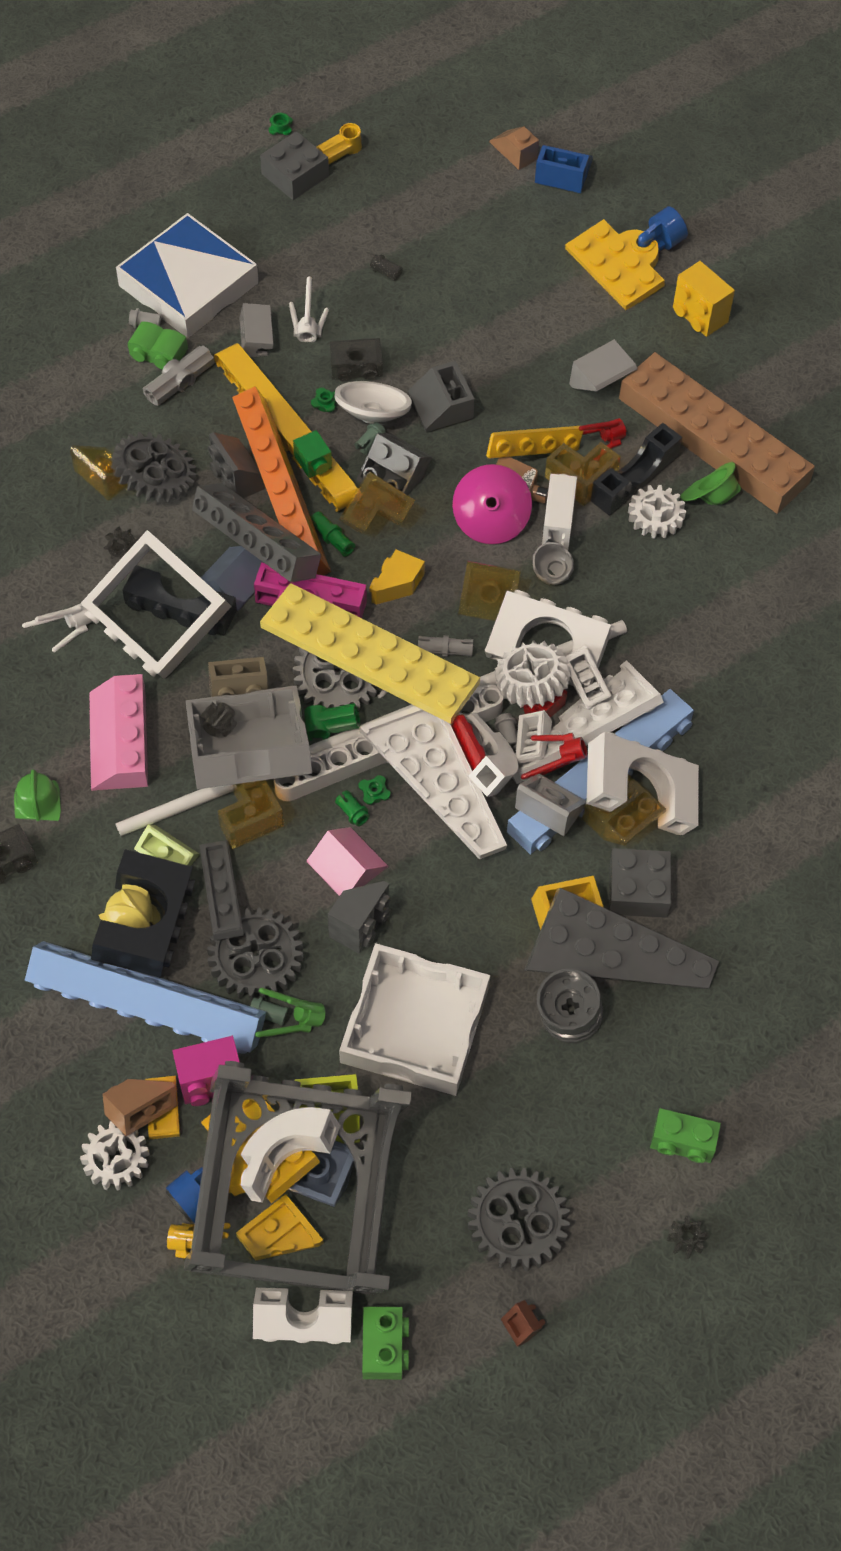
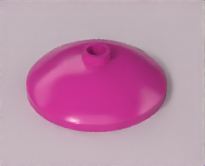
[453,464,532,544]

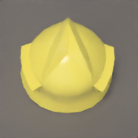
[99,884,161,928]

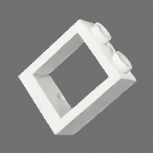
[542,474,577,550]

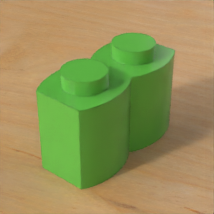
[127,321,188,370]

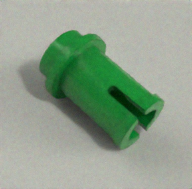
[335,791,370,826]

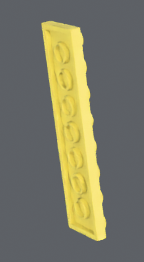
[260,583,480,724]

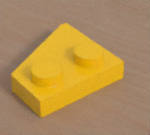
[236,1194,324,1260]

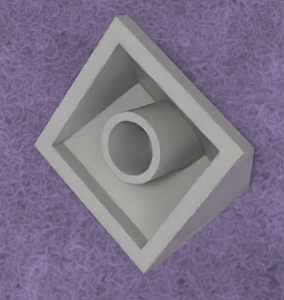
[569,339,637,391]
[515,774,586,836]

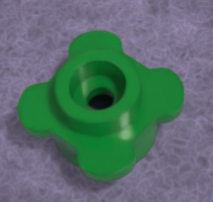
[269,113,293,135]
[311,388,336,412]
[359,775,390,805]

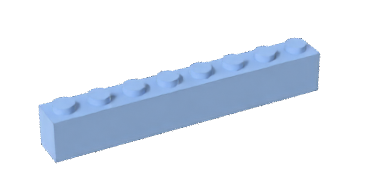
[507,689,694,855]
[25,941,266,1054]

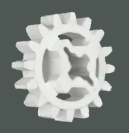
[628,485,686,538]
[80,1122,150,1191]

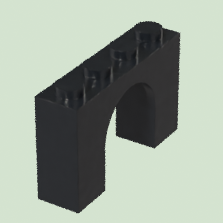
[91,849,196,978]

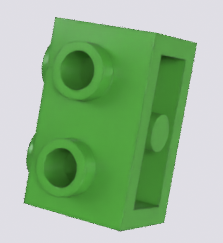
[650,1108,721,1163]
[362,1307,409,1380]

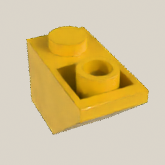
[369,549,425,605]

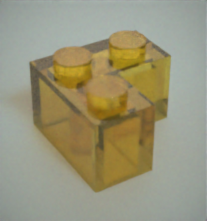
[545,442,621,506]
[339,472,415,533]
[218,780,284,849]

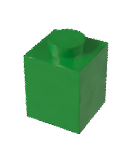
[293,430,332,478]

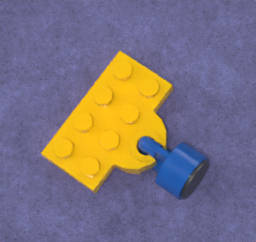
[565,206,688,310]
[165,1099,320,1224]

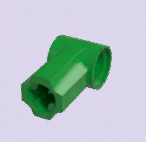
[304,703,361,741]

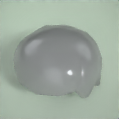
[533,542,574,586]

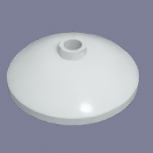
[334,381,412,424]

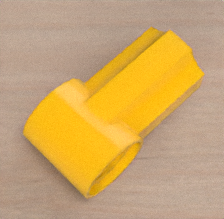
[316,123,362,164]

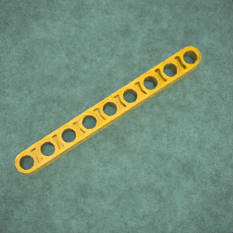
[214,343,360,512]

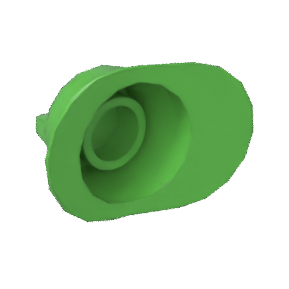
[680,462,741,505]
[14,770,61,821]

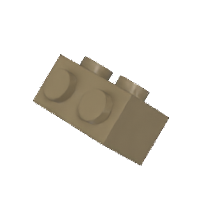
[208,657,268,697]

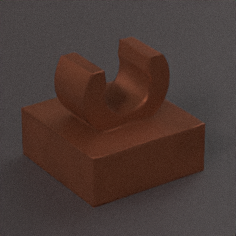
[501,1300,545,1347]

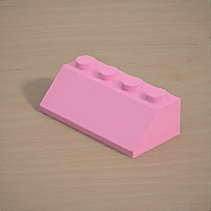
[90,674,148,791]

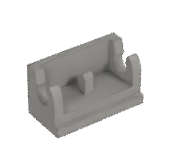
[240,303,273,357]

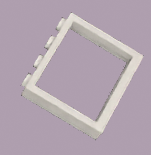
[81,530,232,679]

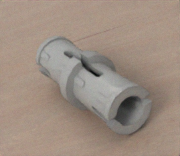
[418,635,473,657]

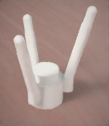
[289,276,329,342]
[22,603,92,652]

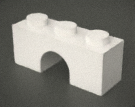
[253,1288,353,1344]

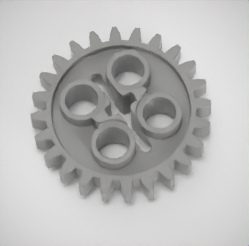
[293,647,377,711]

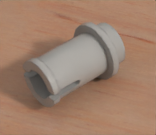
[129,308,161,328]
[494,713,517,749]

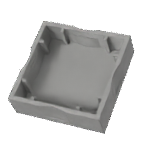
[186,685,312,789]

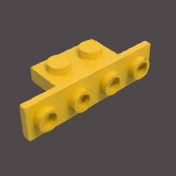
[486,426,583,458]

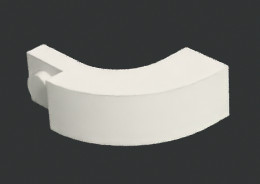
[466,713,518,797]
[240,1107,340,1203]

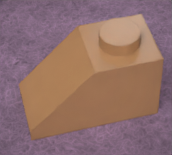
[490,126,539,170]
[103,1079,177,1136]

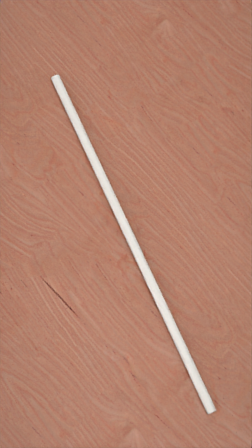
[115,620,627,836]

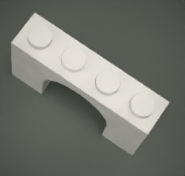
[485,590,612,688]
[586,732,699,835]

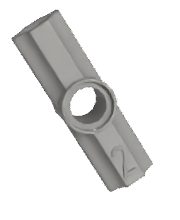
[143,345,215,406]

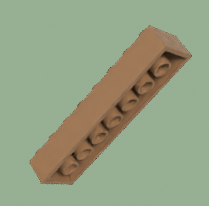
[619,352,815,514]

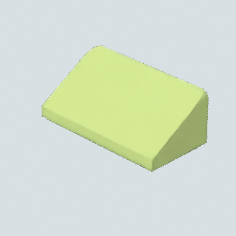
[134,824,200,866]

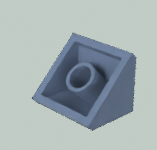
[201,546,263,611]
[288,1141,354,1207]

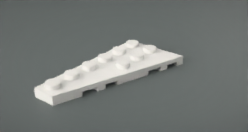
[512,660,664,784]
[359,706,507,859]

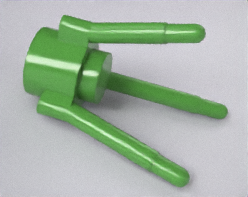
[255,988,325,1038]

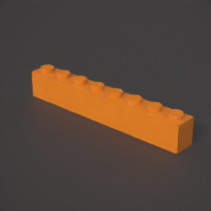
[232,386,331,576]

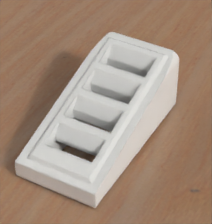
[565,646,611,709]
[516,710,552,764]

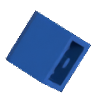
[535,145,593,193]

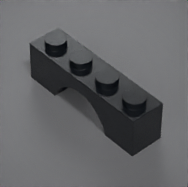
[590,423,682,516]
[122,565,237,636]

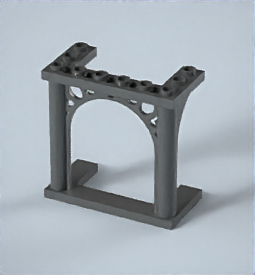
[184,1061,411,1295]

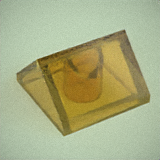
[70,445,128,501]
[458,561,521,621]

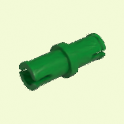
[311,511,355,557]

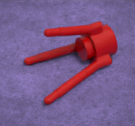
[579,418,626,462]
[521,732,588,780]

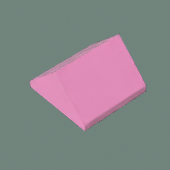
[307,827,388,896]

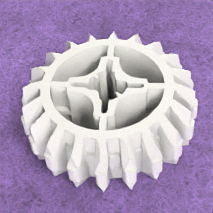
[495,640,571,709]

